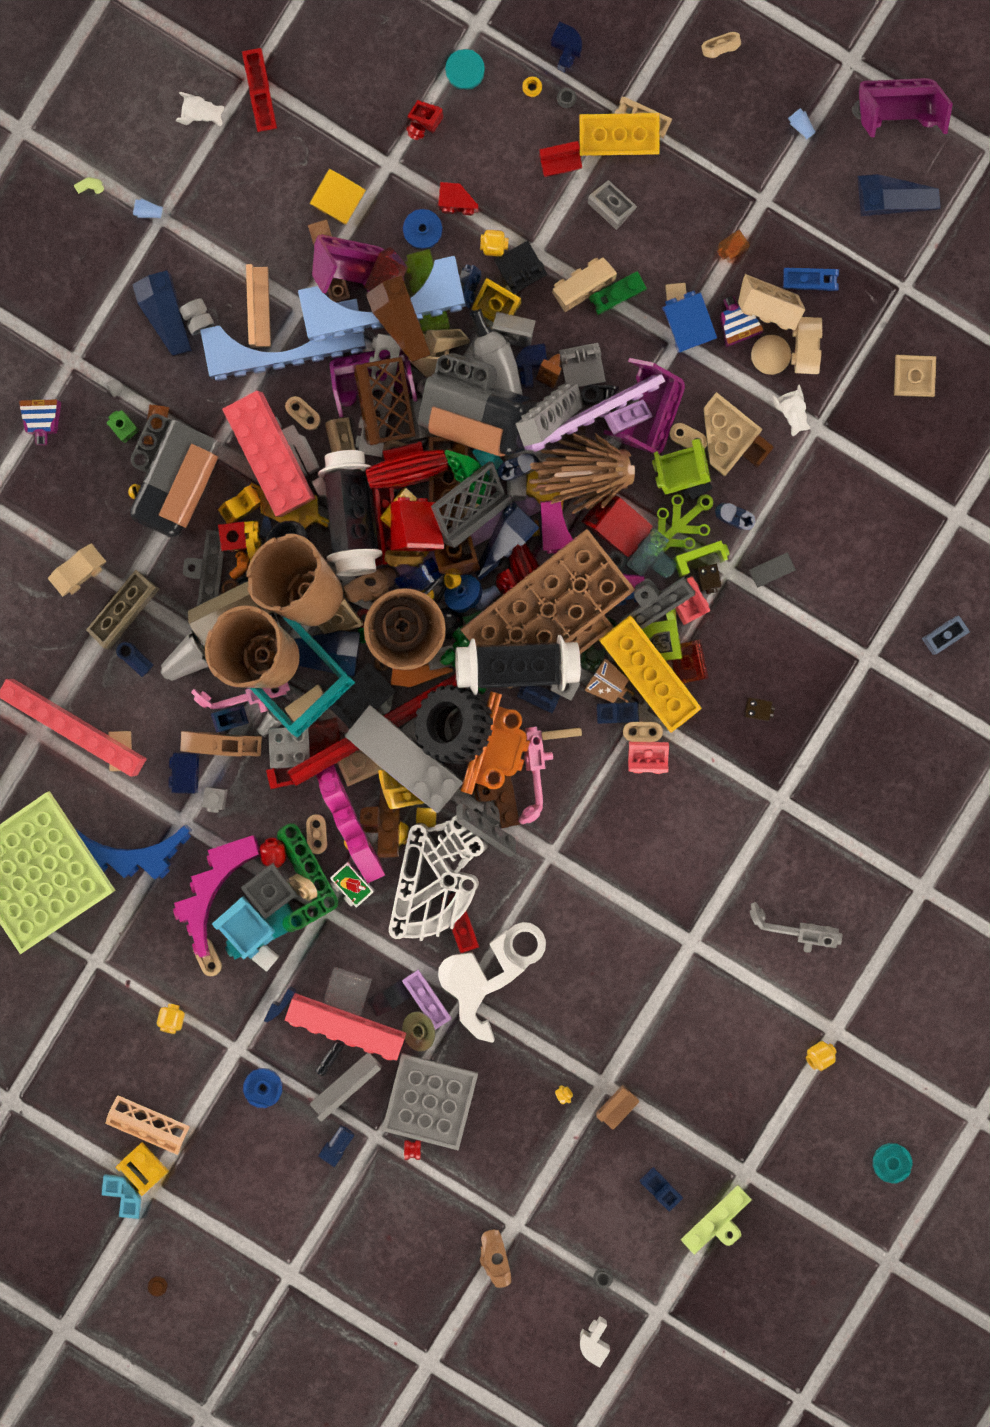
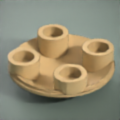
[751,335,791,375]

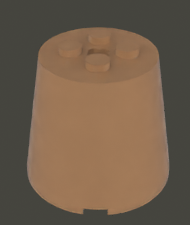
[247,534,343,626]
[364,588,446,670]
[205,606,299,688]

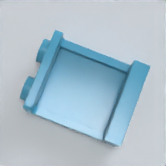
[212,896,275,960]

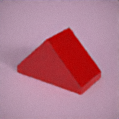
[407,100,444,133]

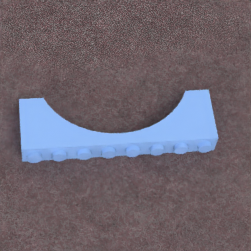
[298,256,466,342]
[200,299,367,381]

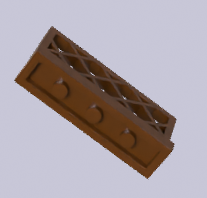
[353,357,416,445]

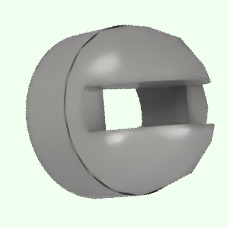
[106,380,123,397]

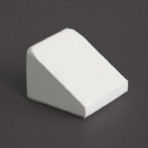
[252,945,279,972]

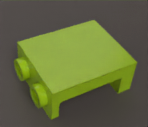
[652,438,711,495]
[673,541,730,577]

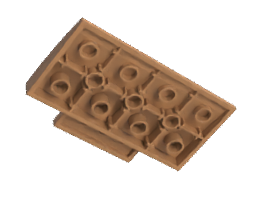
[461,529,635,689]

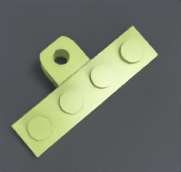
[681,1185,752,1255]

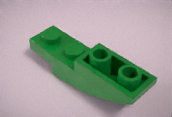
[444,450,491,505]

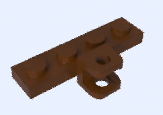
[473,775,520,829]
[360,783,400,858]

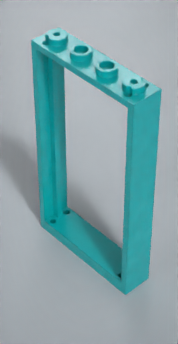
[250,616,355,738]

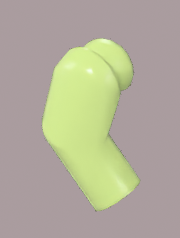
[74,177,104,194]

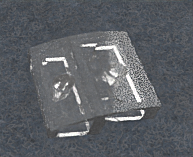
[323,967,372,1016]

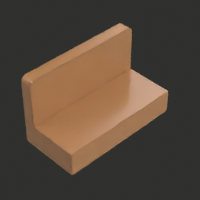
[596,1085,639,1129]

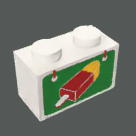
[330,861,375,908]

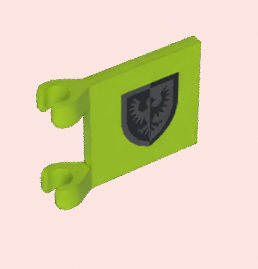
[642,608,683,661]

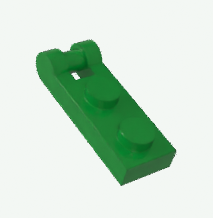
[589,271,647,315]

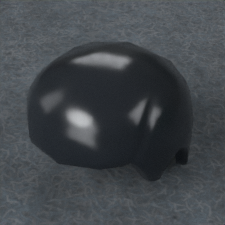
[440,607,463,639]

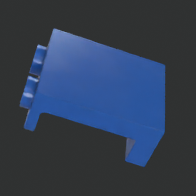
[662,290,717,352]

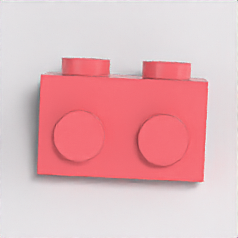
[676,576,710,625]
[628,741,669,774]

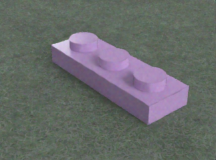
[604,399,653,434]
[402,969,452,1030]

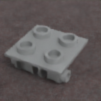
[559,343,606,387]
[268,728,310,769]

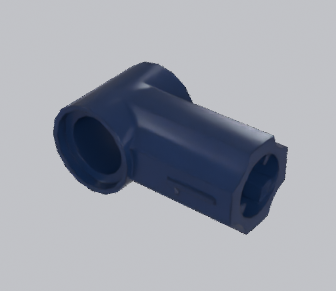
[116,642,154,677]
[318,1125,355,1167]

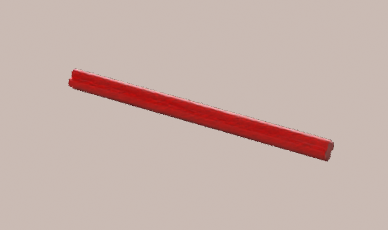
[287,674,468,786]

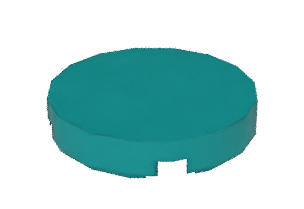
[445,49,485,90]
[873,1143,913,1183]

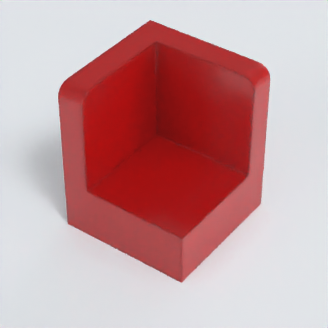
[266,767,294,789]

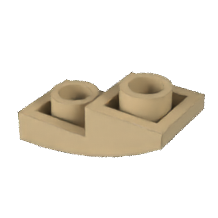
[284,684,325,722]

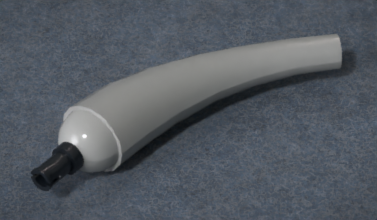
[470,309,527,501]

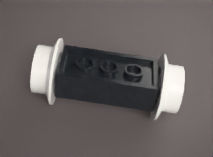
[318,450,383,576]
[455,635,581,695]

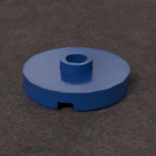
[403,209,443,250]
[444,575,483,613]
[243,1068,283,1108]

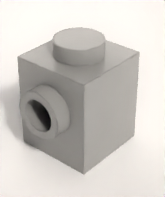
[202,786,228,813]

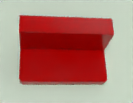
[539,141,582,177]

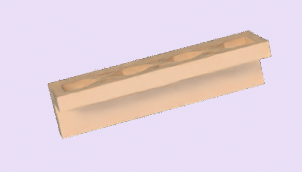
[246,264,271,348]
[105,1095,190,1155]

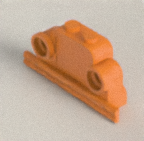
[461,691,530,795]

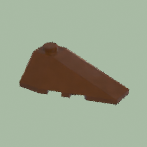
[366,275,431,362]
[429,437,469,515]
[434,493,480,575]

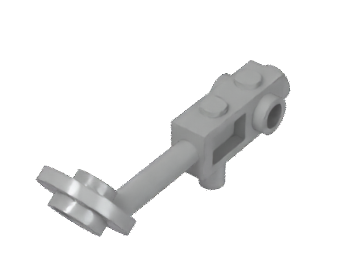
[750,902,842,952]

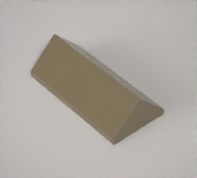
[86,570,160,650]
[188,581,273,646]

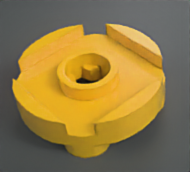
[245,521,262,561]

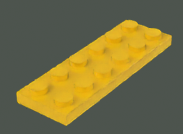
[599,615,702,733]

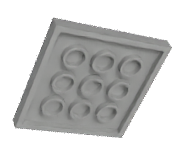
[382,1053,478,1151]

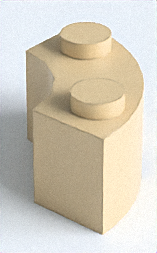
[791,317,822,374]
[48,543,106,597]

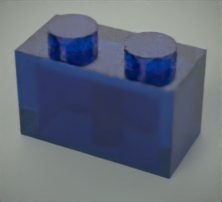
[169,753,199,794]

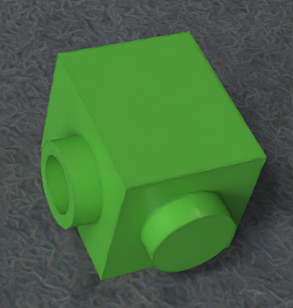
[106,410,140,443]

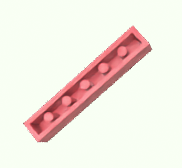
[285,993,406,1061]

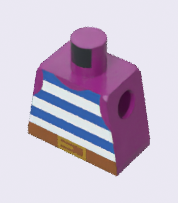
[719,296,763,347]
[19,399,61,445]

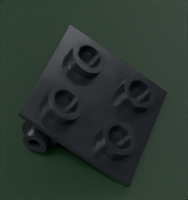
[494,240,548,294]

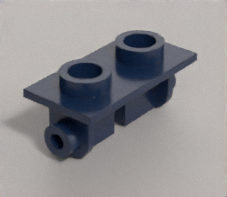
[460,265,481,309]
[517,685,560,713]

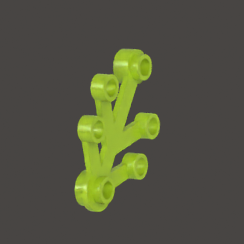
[651,494,713,552]

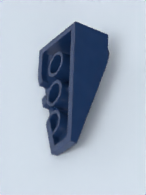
[858,174,941,216]
[474,502,539,580]

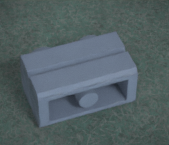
[922,616,970,655]

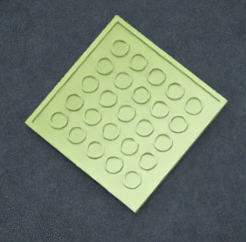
[0,791,116,954]

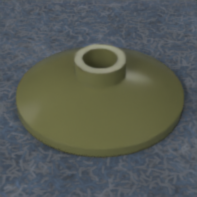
[402,1012,435,1051]

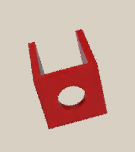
[218,522,247,553]

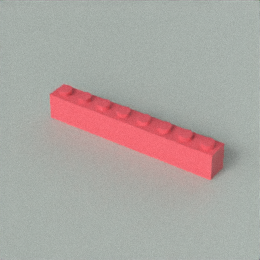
[0,679,147,777]

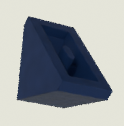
[211,705,249,733]

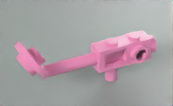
[191,682,290,713]
[518,727,553,824]

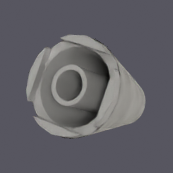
[160,631,209,681]

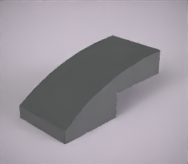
[749,552,796,588]

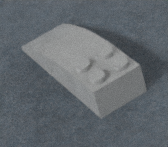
[345,705,463,813]

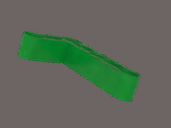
[277,823,338,932]

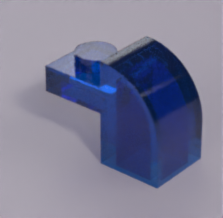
[551,21,582,73]
[516,344,547,389]
[394,557,442,591]

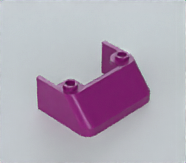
[859,78,953,137]
[312,235,404,294]
[330,348,418,418]
[603,358,685,454]

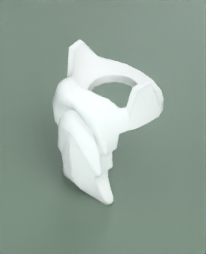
[176,92,224,126]
[773,384,810,436]

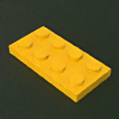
[580,113,660,156]

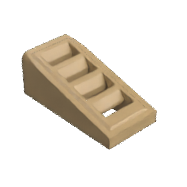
[425,329,470,353]

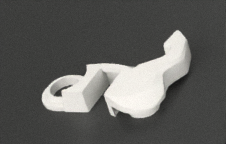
[438,922,546,1043]

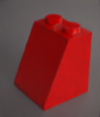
[581,495,653,557]
[391,497,444,552]

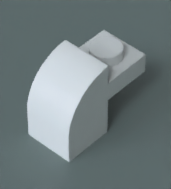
[580,1316,610,1368]

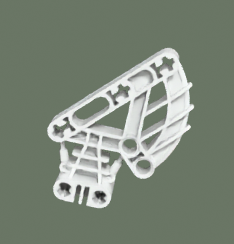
[389,815,488,941]

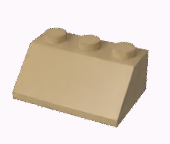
[552,257,617,312]
[738,274,805,330]

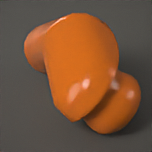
[229,551,249,580]

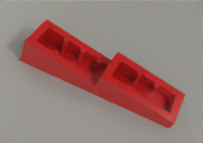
[242,48,277,132]

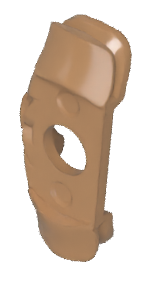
[343,567,397,602]
[480,1229,511,1288]

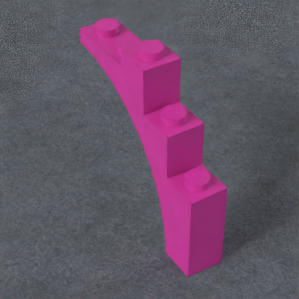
[540,501,644,589]
[316,765,385,884]
[173,835,260,958]

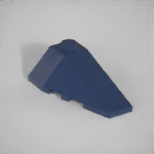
[132,270,192,356]
[294,630,361,676]

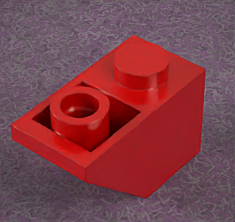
[438,182,479,216]

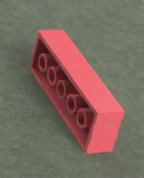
[222,391,316,517]

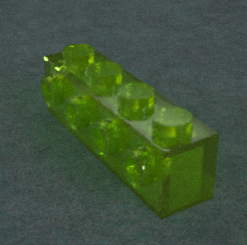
[404,249,450,331]

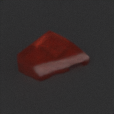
[308,717,341,757]

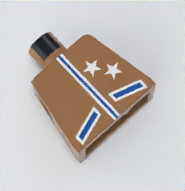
[584,658,634,703]

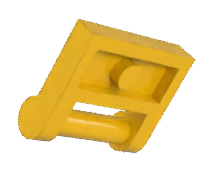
[115,1142,169,1196]

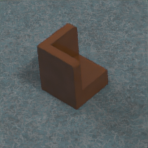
[743,435,774,468]

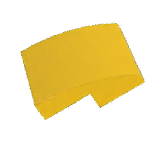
[309,169,366,225]
[378,770,424,809]

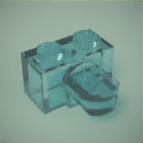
[626,528,677,578]

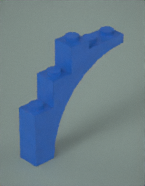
[75,825,192,880]

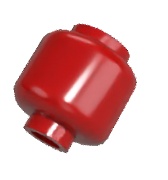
[259,838,287,868]

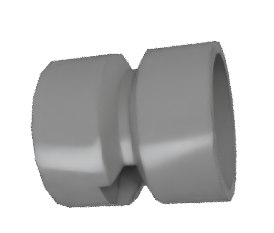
[179,298,215,335]

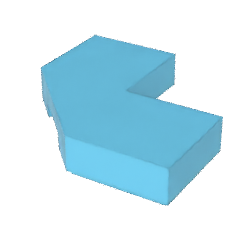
[102,1174,142,1219]

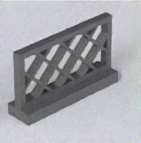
[431,461,512,548]

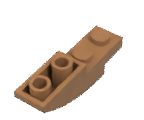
[308,220,350,302]
[180,731,262,757]

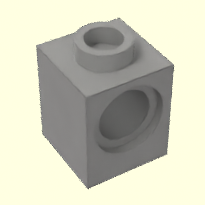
[550,682,580,701]

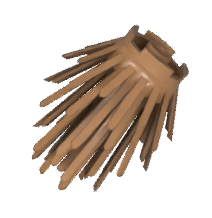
[529,433,635,514]

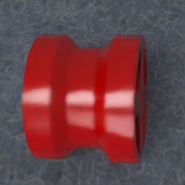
[404,1140,421,1160]

